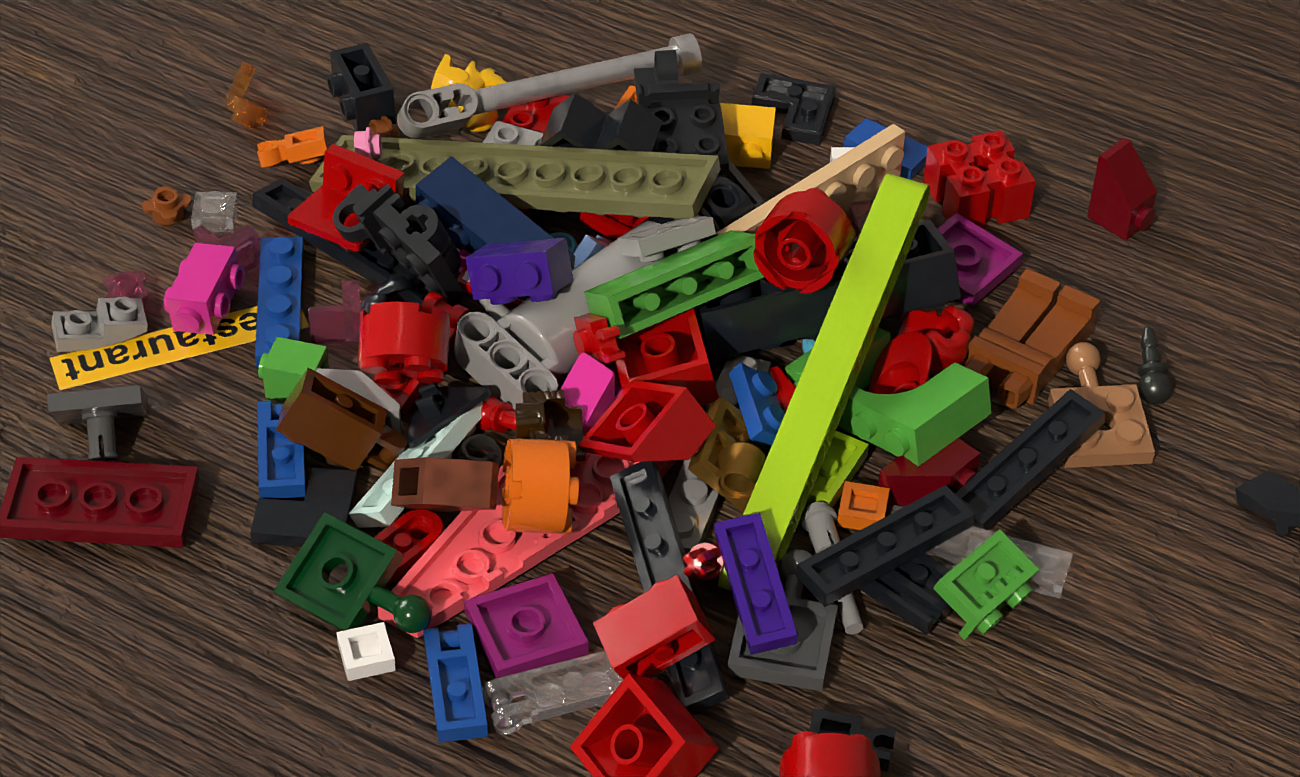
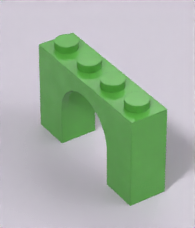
[785,327,992,467]

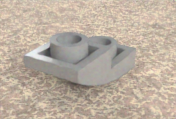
[51,297,148,352]

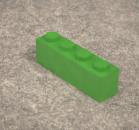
[584,230,764,339]

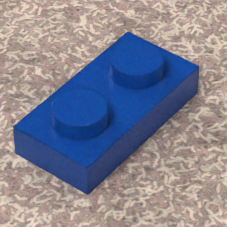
[729,363,785,449]

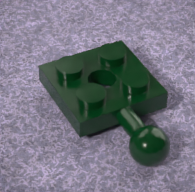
[273,512,432,633]

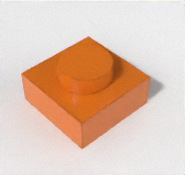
[837,481,890,530]

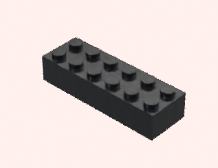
[694,219,961,361]

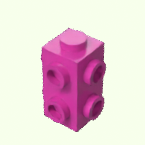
[164,243,244,335]

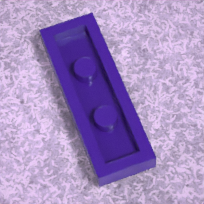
[714,512,797,655]

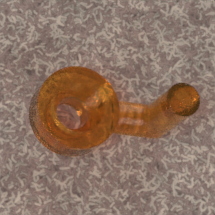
[225,61,269,129]

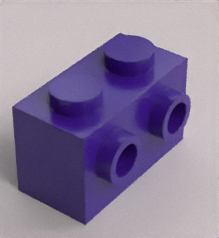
[466,238,573,305]

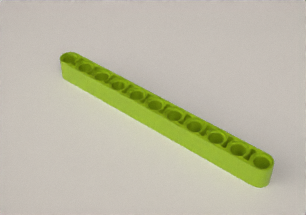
[718,173,930,592]

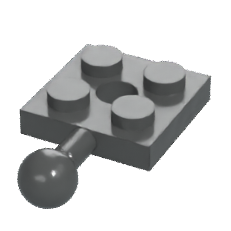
[727,549,838,691]

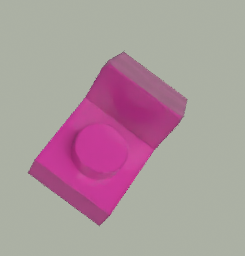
[560,352,623,434]

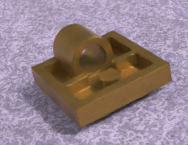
[688,397,770,512]

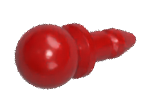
[476,396,517,433]

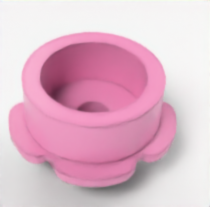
[354,127,382,160]

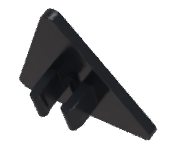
[406,382,491,448]

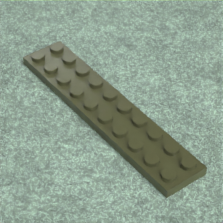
[309,135,721,220]

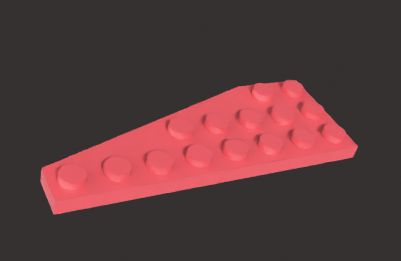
[377,429,677,638]

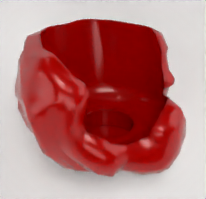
[897,305,975,378]

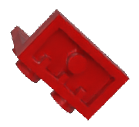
[288,144,405,252]

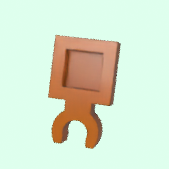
[257,126,328,168]

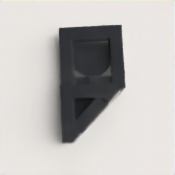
[1235,471,1300,535]

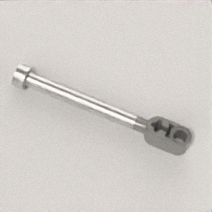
[397,33,702,138]

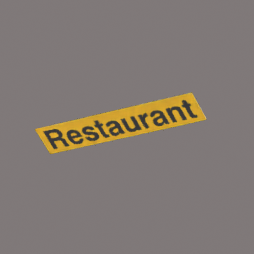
[49,306,309,390]

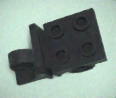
[634,50,729,175]
[333,183,464,303]

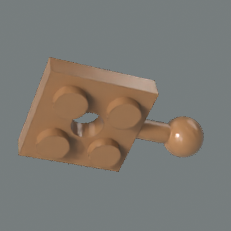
[1048,342,1155,468]

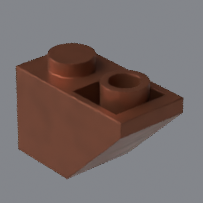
[391,457,499,512]

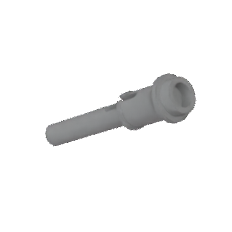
[801,502,863,635]

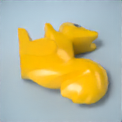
[431,54,507,132]

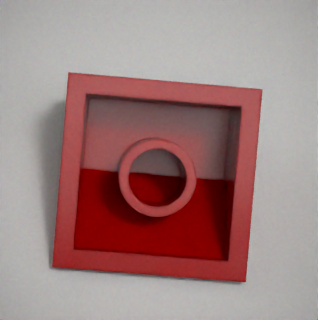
[616,308,719,406]
[577,380,716,462]
[570,673,719,777]

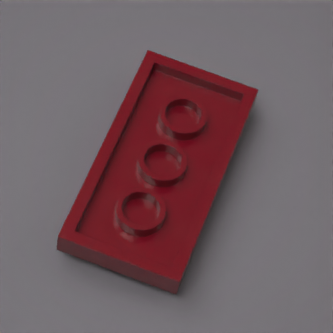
[0,457,200,548]

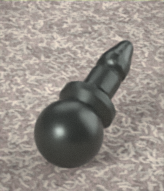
[1137,326,1173,404]

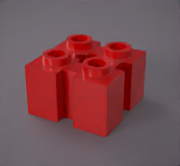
[923,130,1035,228]

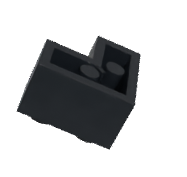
[539,93,662,152]

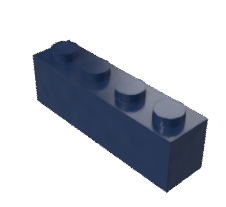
[416,156,575,301]

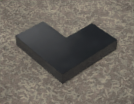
[752,73,836,146]
[250,468,358,547]

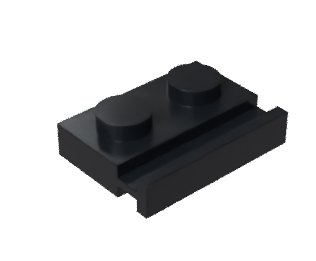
[859,553,954,635]

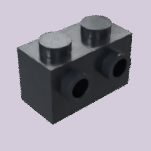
[327,42,396,131]

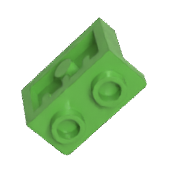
[933,529,1040,640]

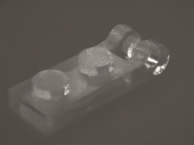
[482,651,623,735]

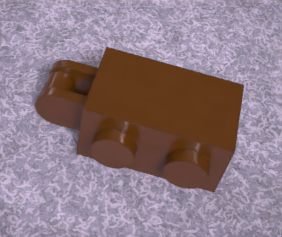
[276,368,407,471]

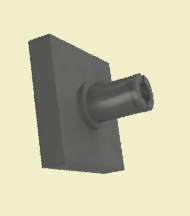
[47,385,149,461]

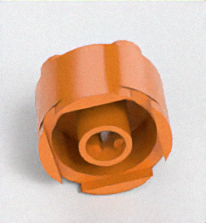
[501,438,579,534]

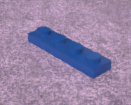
[255,237,304,368]

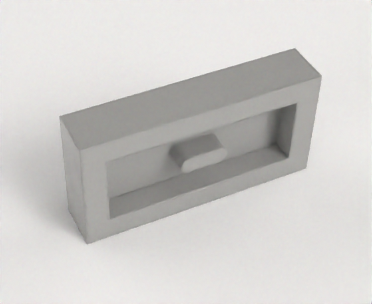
[618,216,716,262]

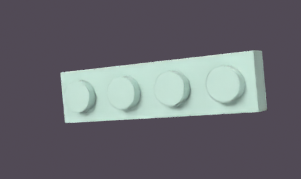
[349,402,483,528]

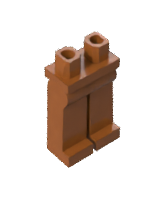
[964,268,1101,409]

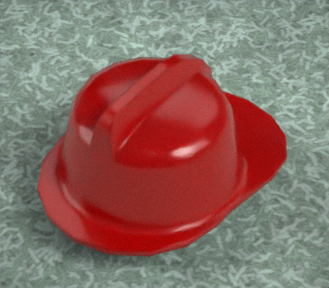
[868,331,933,394]

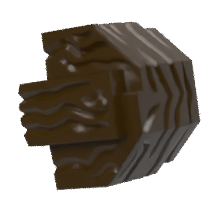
[516,390,586,462]

